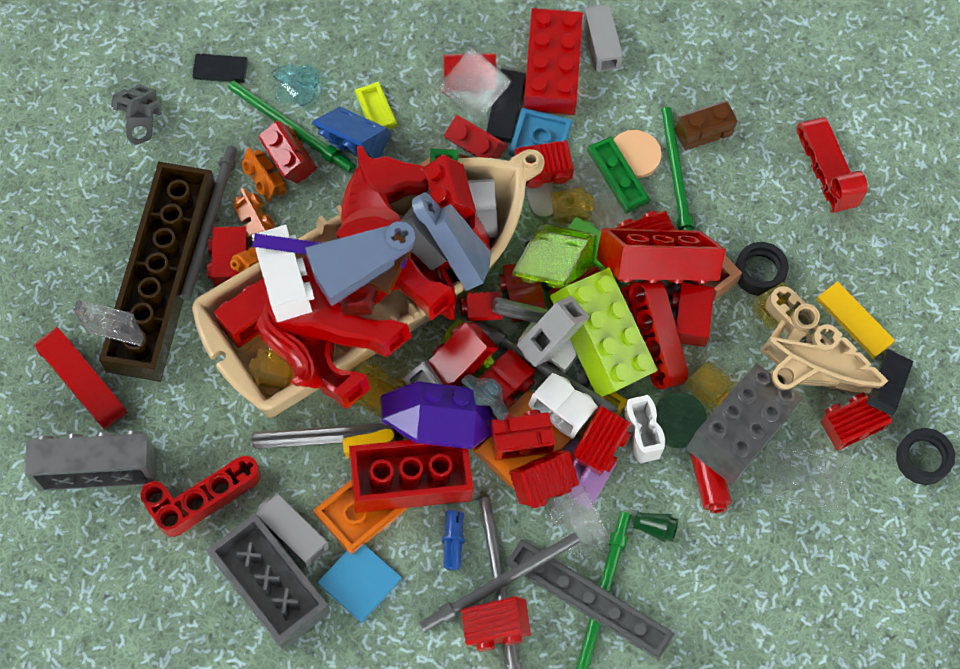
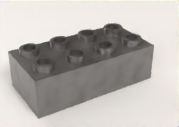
[686,363,803,485]
[25,431,157,491]
[206,513,331,651]

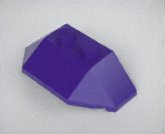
[380,381,492,449]

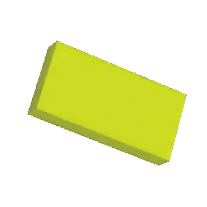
[355,82,397,130]

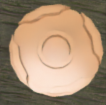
[613,130,662,179]

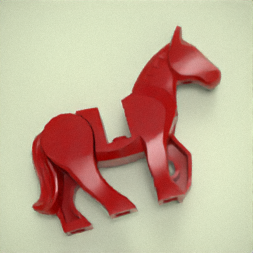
[257,146,456,409]

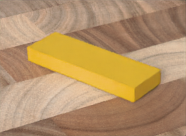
[816,281,895,360]

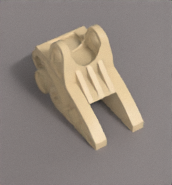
[760,286,888,395]

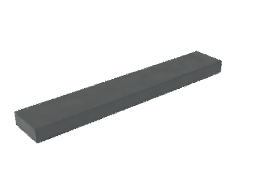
[505,539,675,661]

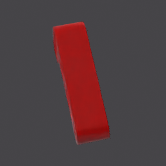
[797,117,868,213]
[620,280,688,389]
[33,327,128,431]
[140,456,261,537]

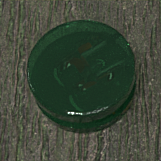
[656,392,707,448]

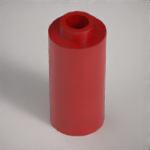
[690,453,732,514]

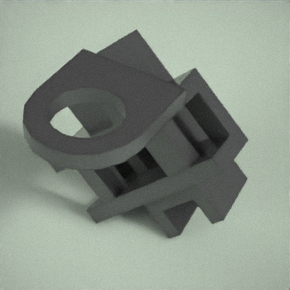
[111,84,162,145]

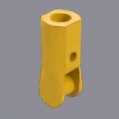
[343,429,396,459]

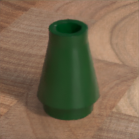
[633,512,679,542]

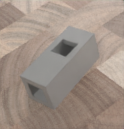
[582,4,623,72]
[517,296,590,367]
[256,493,329,569]

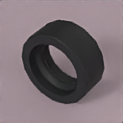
[735,242,789,296]
[896,428,955,485]

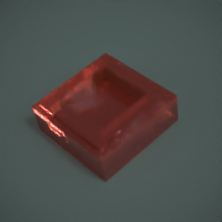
[341,286,378,315]

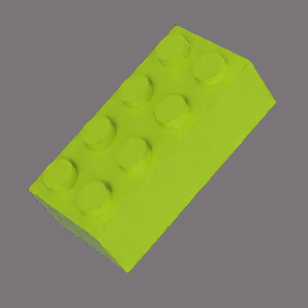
[550,267,658,397]

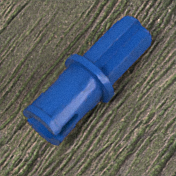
[442,510,465,571]

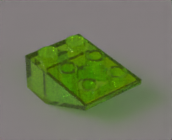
[512,224,597,288]

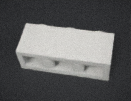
[252,225,314,322]

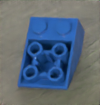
[312,106,392,158]

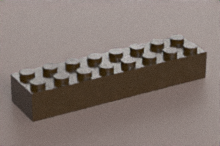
[99,161,215,382]

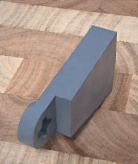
[412,193,492,291]
[305,222,415,306]

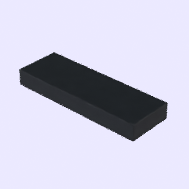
[486,69,526,143]
[866,349,913,416]

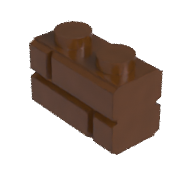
[675,100,737,151]

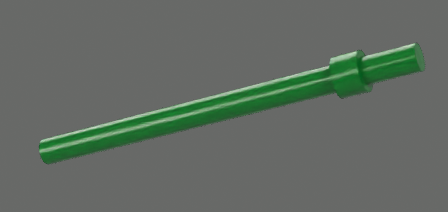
[228,81,355,173]
[661,107,694,231]
[576,511,631,669]

